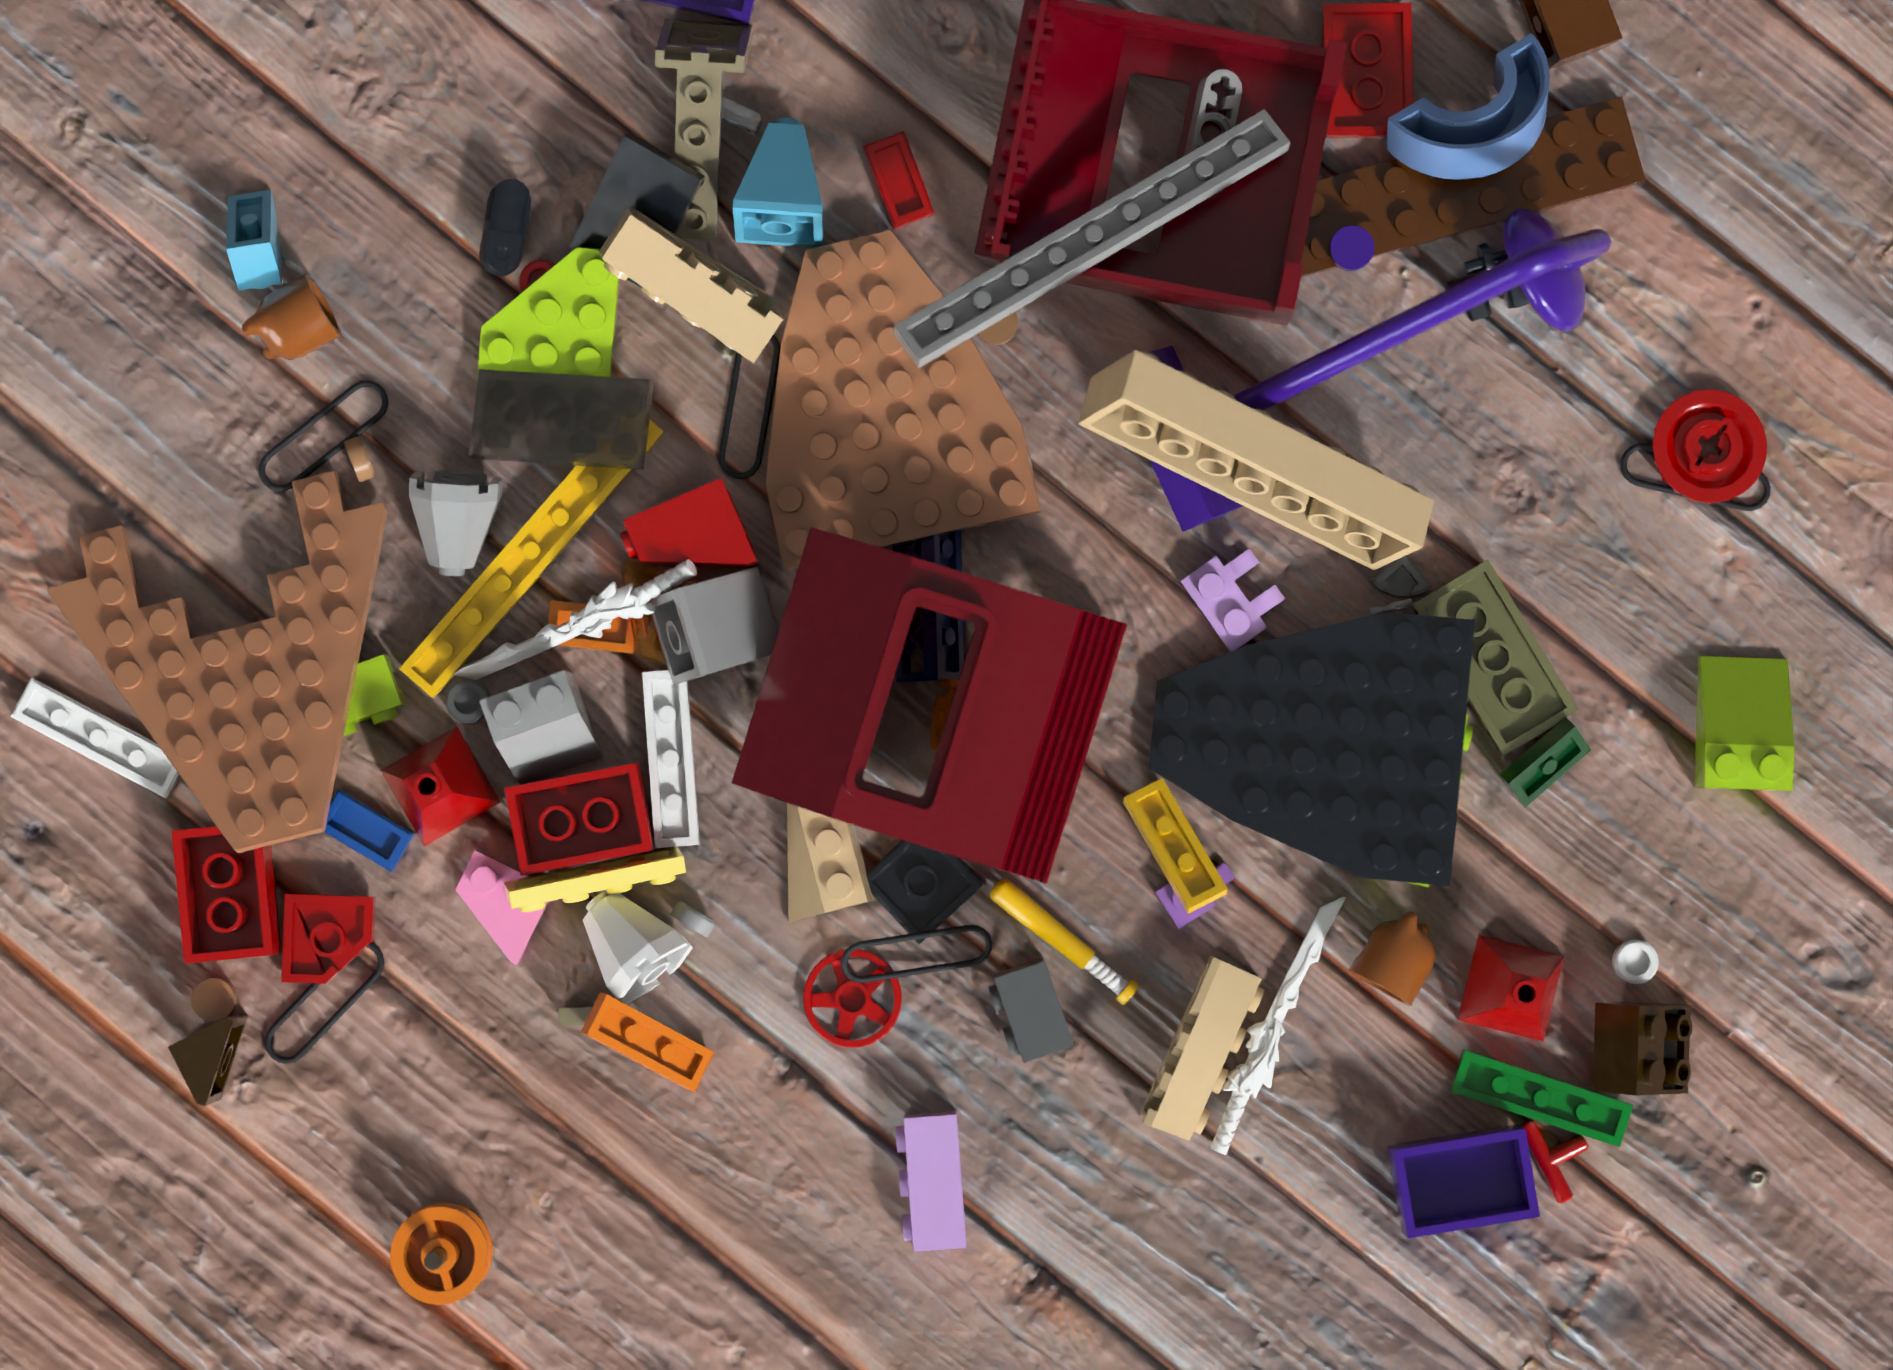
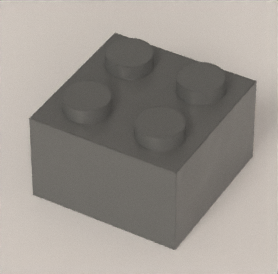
[988,957,1074,1063]

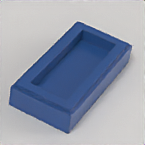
[324,789,415,872]

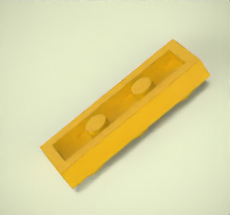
[1123,778,1228,914]

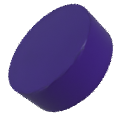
[1329,226,1374,271]

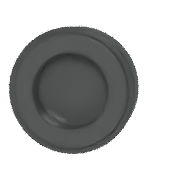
[445,679,490,723]

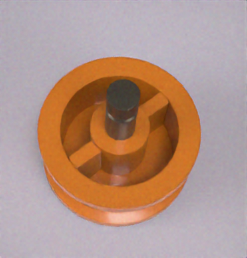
[390,1202,493,1305]

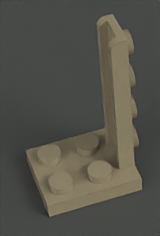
[655,19,753,241]

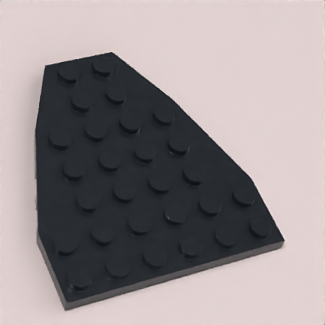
[1149,612,1475,886]

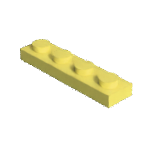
[504,847,686,912]

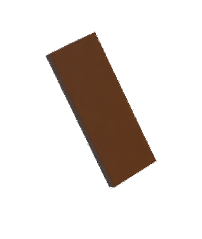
[1519,0,1623,70]

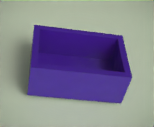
[1387,1124,1540,1238]

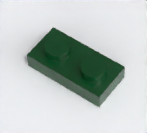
[1499,717,1591,807]

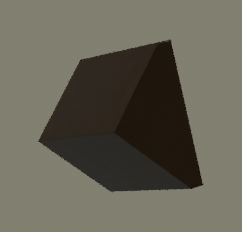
[168,1013,248,1106]

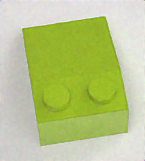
[1694,656,1794,791]

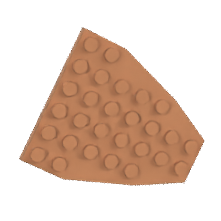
[765,230,1042,570]

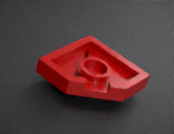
[281,893,376,984]

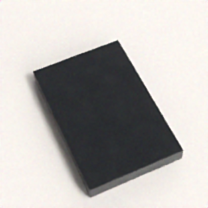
[570,132,705,288]

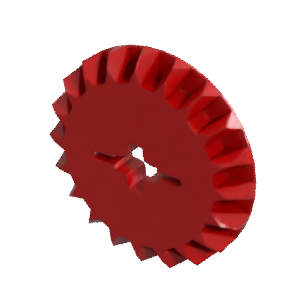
[1651,390,1767,504]

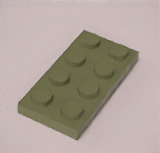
[1411,559,1579,756]

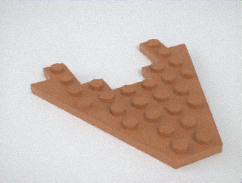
[47,471,388,853]

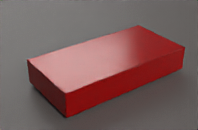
[863,131,935,230]

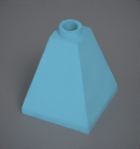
[733,117,823,248]

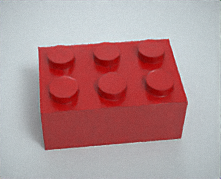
[504,763,656,875]
[171,826,282,964]

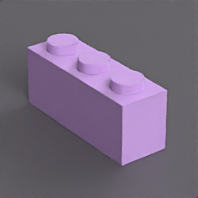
[895,1111,967,1252]

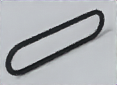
[719,334,780,479]
[259,380,388,492]
[1621,443,1771,511]
[841,925,992,983]
[264,943,385,1064]

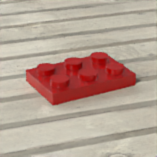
[1322,3,1414,138]

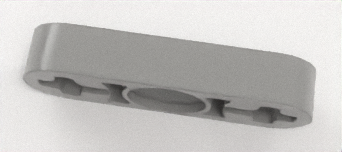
[1184,69,1242,156]

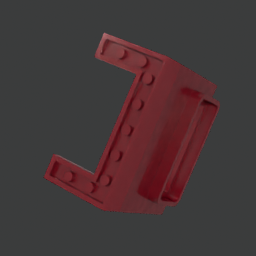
[974,0,1347,326]
[731,527,1127,884]

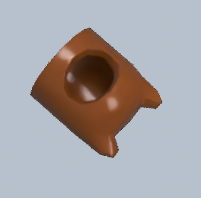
[242,274,342,360]
[1349,911,1435,1006]

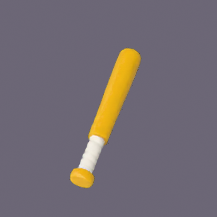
[990,878,1139,1005]

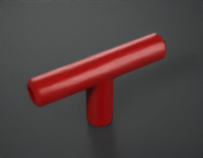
[1520,1119,1588,1204]

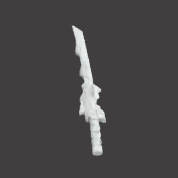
[455,560,697,680]
[1210,897,1346,1155]

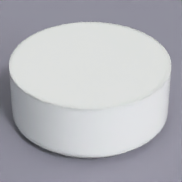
[1612,939,1659,984]

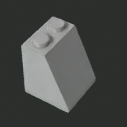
[648,567,780,685]
[479,670,603,785]

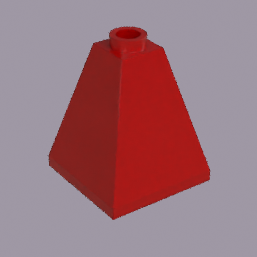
[380,726,501,846]
[1457,935,1565,1042]

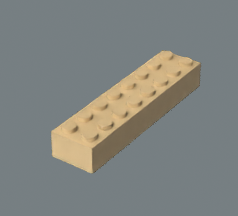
[1078,350,1434,570]

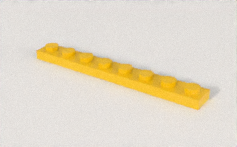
[399,403,665,698]

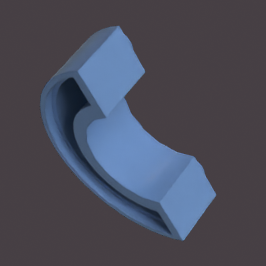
[1387,33,1550,180]

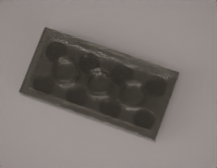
[469,369,654,470]

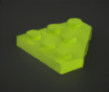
[478,246,620,384]

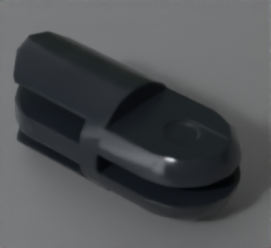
[479,179,531,276]

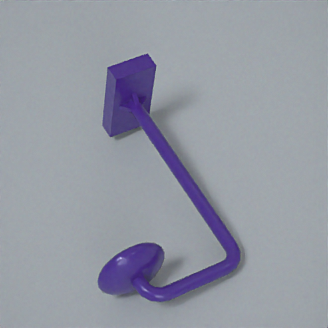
[1148,208,1611,532]

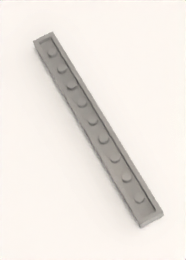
[893,109,1290,368]

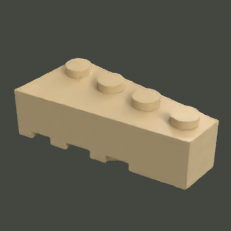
[600,205,783,363]

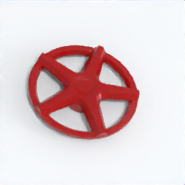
[803,949,902,1048]

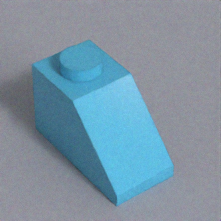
[226,190,282,291]

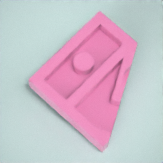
[455,850,549,965]

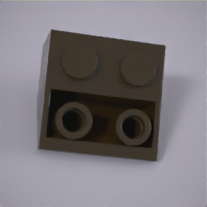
[1592,1002,1692,1096]

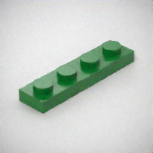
[1449,1049,1633,1147]

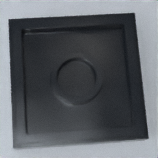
[866,840,983,944]

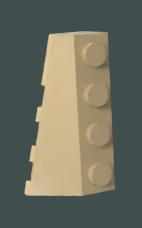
[787,803,874,923]
[1139,955,1265,1141]

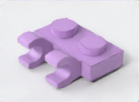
[1180,548,1285,652]

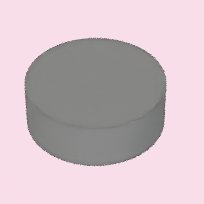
[670,900,716,937]

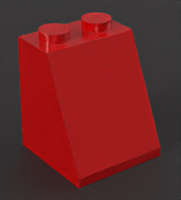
[619,478,760,568]

